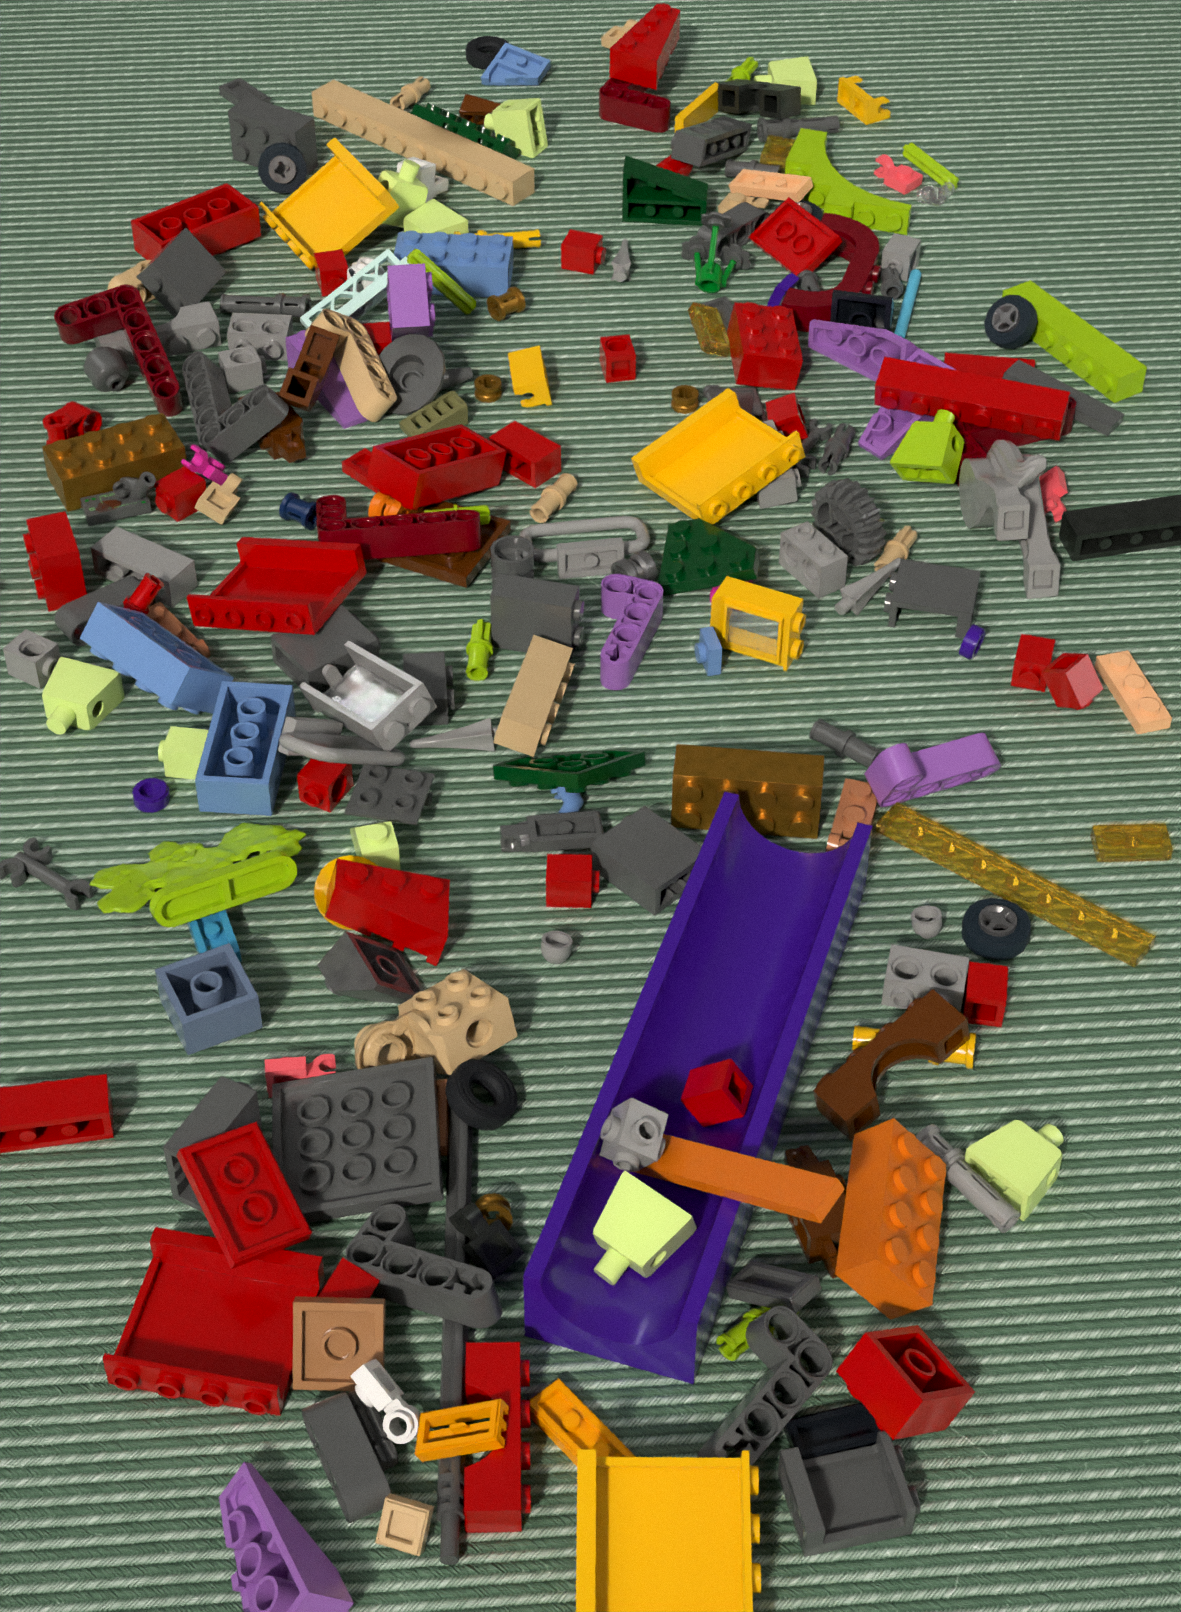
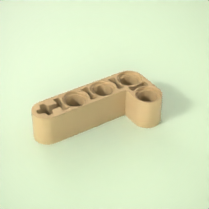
[305,309,397,423]

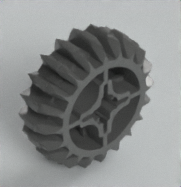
[810,478,887,566]

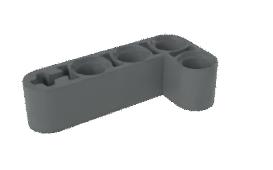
[345,1203,503,1329]
[697,1306,833,1465]

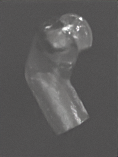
[916,182,955,206]

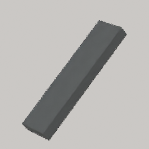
[1002,359,1124,436]

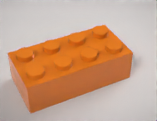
[835,1118,946,1320]

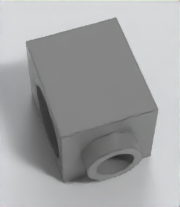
[880,233,921,281]
[218,345,267,394]
[3,629,60,689]

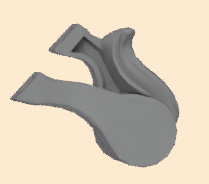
[959,440,1060,599]

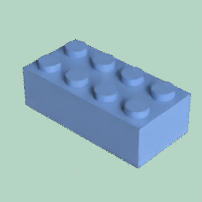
[394,231,514,297]
[80,602,234,715]
[195,681,296,816]

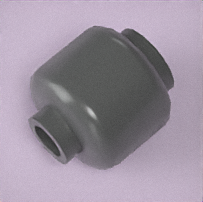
[84,347,129,392]

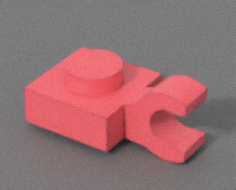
[874,154,923,195]
[1039,465,1068,523]
[265,1054,336,1098]

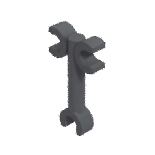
[792,418,832,478]
[0,837,94,910]

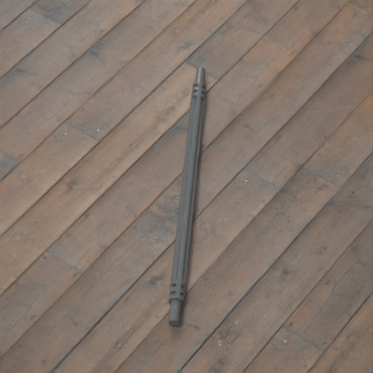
[436,1076,474,1565]

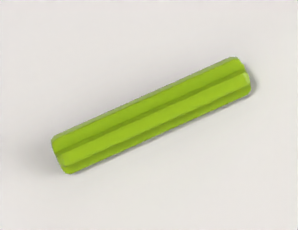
[902,142,959,191]
[407,249,477,315]

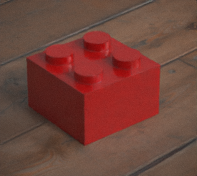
[22,511,87,612]
[836,1325,975,1440]

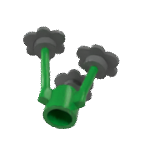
[681,212,751,293]

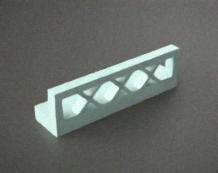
[300,249,408,329]

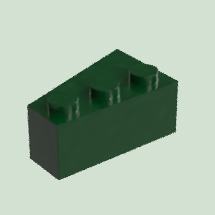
[622,155,708,226]

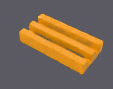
[415,1399,509,1462]

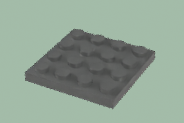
[272,1057,444,1223]

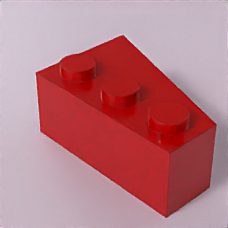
[325,859,450,966]

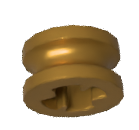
[474,374,502,403]
[671,385,699,414]
[475,1193,513,1230]

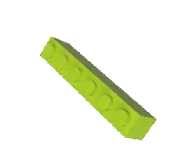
[1002,280,1147,403]

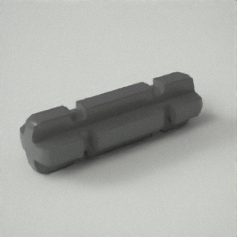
[347,1390,399,1472]

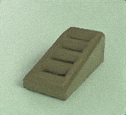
[399,391,468,437]

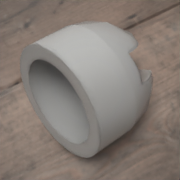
[911,905,942,939]
[541,931,573,964]

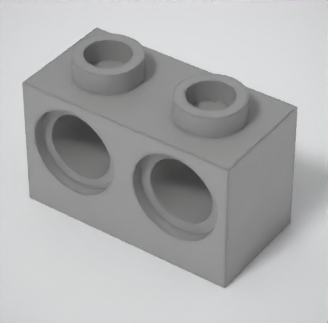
[227,313,294,360]
[779,521,848,599]
[881,944,969,1012]

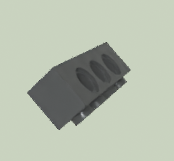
[671,116,752,167]

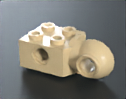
[354,969,518,1075]

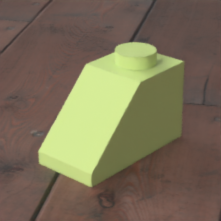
[350,821,401,870]

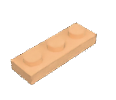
[729,169,813,202]
[1094,650,1172,734]

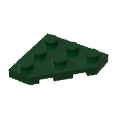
[411,102,520,159]
[658,518,760,596]
[493,749,646,793]

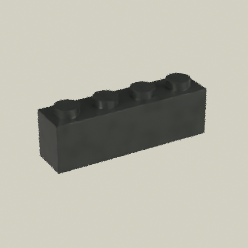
[1059,494,1181,561]

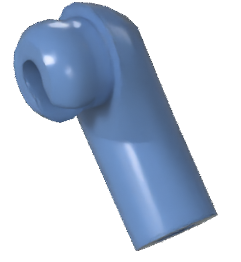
[550,787,584,813]

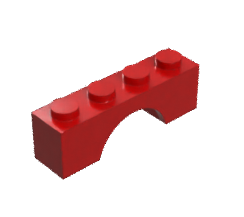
[464,1342,531,1533]

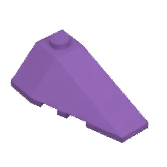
[219,1462,354,1612]

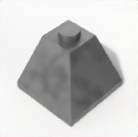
[317,931,424,1004]

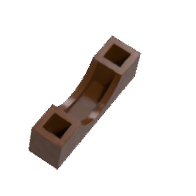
[813,989,970,1141]

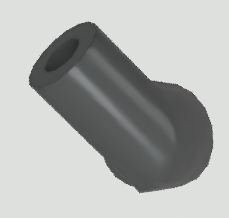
[113,472,156,500]

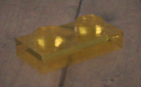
[760,135,795,169]
[687,302,730,358]
[1090,824,1173,862]

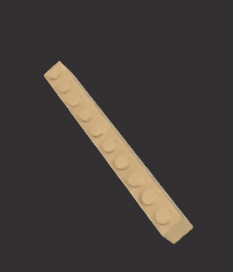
[312,80,535,206]

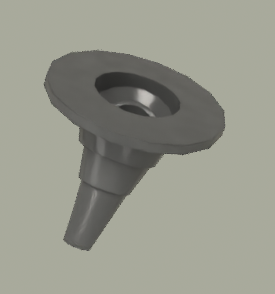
[379,334,473,415]

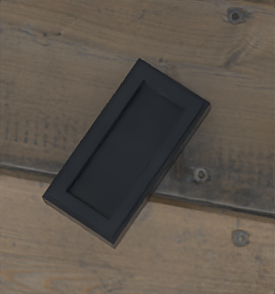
[783,1402,881,1460]

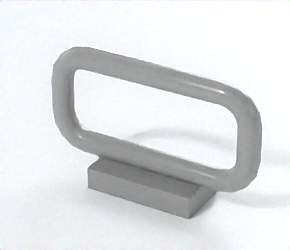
[519,516,650,579]
[278,716,405,766]

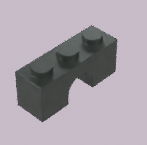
[718,79,801,119]

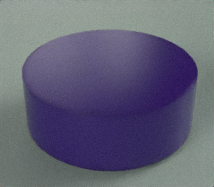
[959,624,986,660]
[132,778,170,813]

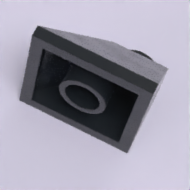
[830,290,894,332]

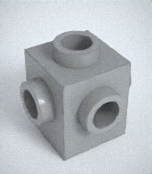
[600,1098,668,1172]

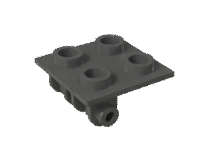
[345,765,435,825]

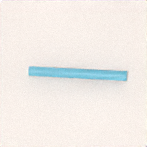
[894,269,921,339]

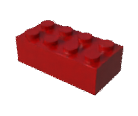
[131,183,261,260]
[366,424,507,510]

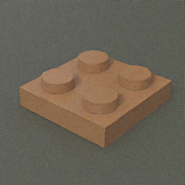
[293,1297,385,1391]

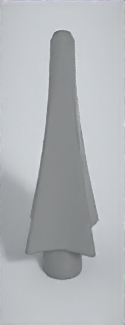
[611,239,631,282]
[834,558,901,616]
[409,717,498,751]

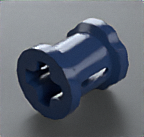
[279,492,317,530]

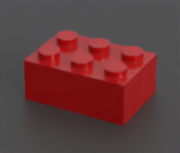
[727,302,803,391]

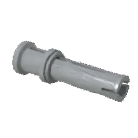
[916,1124,1021,1233]

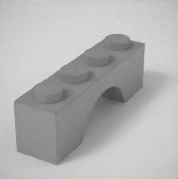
[95,301,221,365]

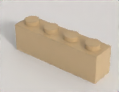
[493,635,575,757]

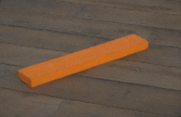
[635,1134,845,1224]

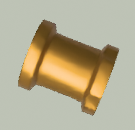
[487,286,526,321]

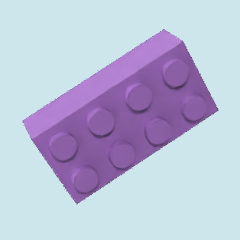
[386,263,435,341]

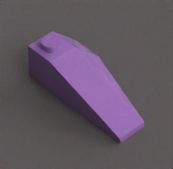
[808,319,918,382]
[285,330,368,429]
[858,348,956,460]

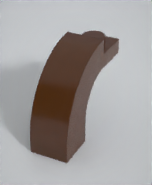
[278,325,340,412]

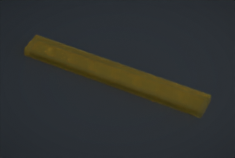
[876,802,1156,968]

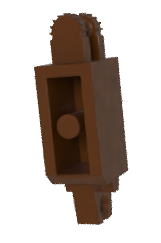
[238,391,306,463]
[784,1145,847,1278]

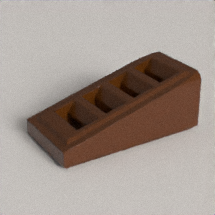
[459,94,500,126]

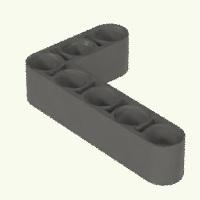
[182,351,289,463]

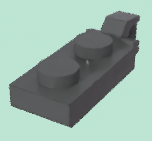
[500,811,604,853]

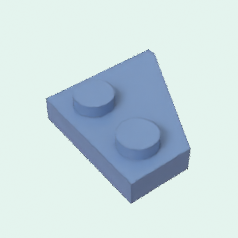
[481,42,551,85]

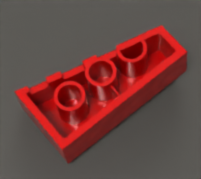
[609,3,680,90]

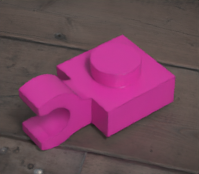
[181,444,228,486]

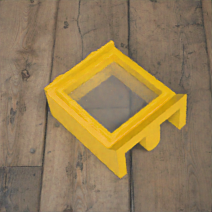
[710,576,806,671]

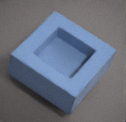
[694,626,722,676]

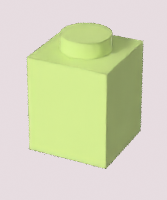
[158,726,209,780]

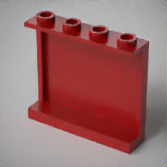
[186,537,367,635]
[102,1227,326,1416]

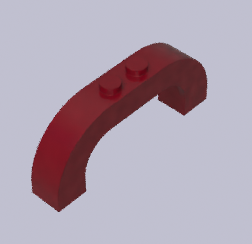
[781,213,881,332]

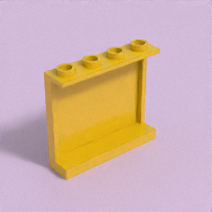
[259,137,399,270]
[631,388,806,525]
[576,1449,761,1612]

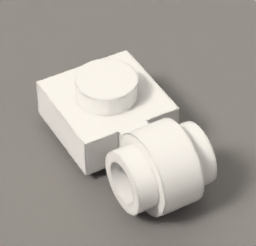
[350,1358,420,1444]

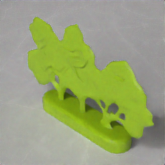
[89,823,307,928]

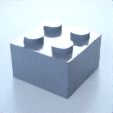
[155,943,263,1055]

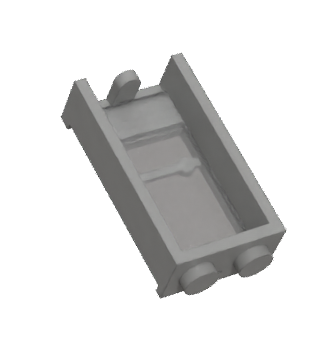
[298,641,437,752]

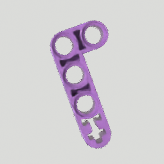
[600,574,663,690]
[864,733,1001,807]

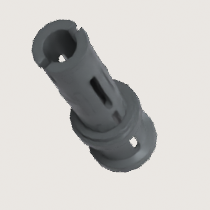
[757,115,839,142]
[220,293,311,317]

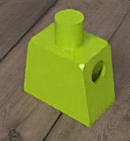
[889,409,964,484]

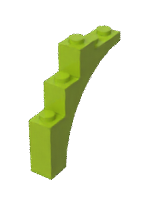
[785,128,912,235]

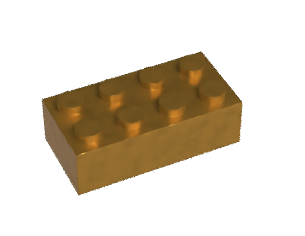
[42,413,186,512]
[671,744,824,839]

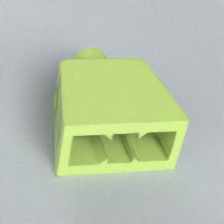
[754,56,817,105]
[484,98,548,158]
[378,159,428,228]
[403,199,468,234]
[42,657,125,734]
[964,1120,1064,1221]
[593,1171,697,1285]

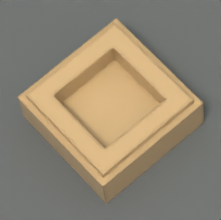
[375,1493,434,1556]

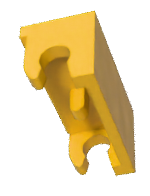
[837,76,891,125]
[508,345,552,407]

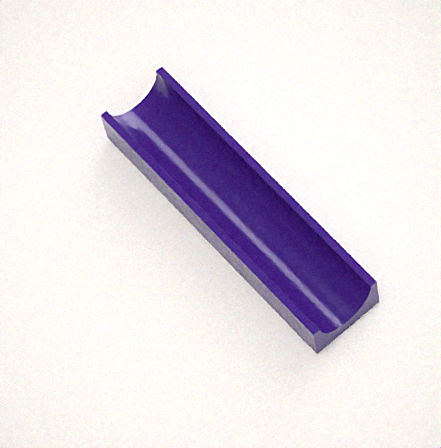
[523,792,873,1385]

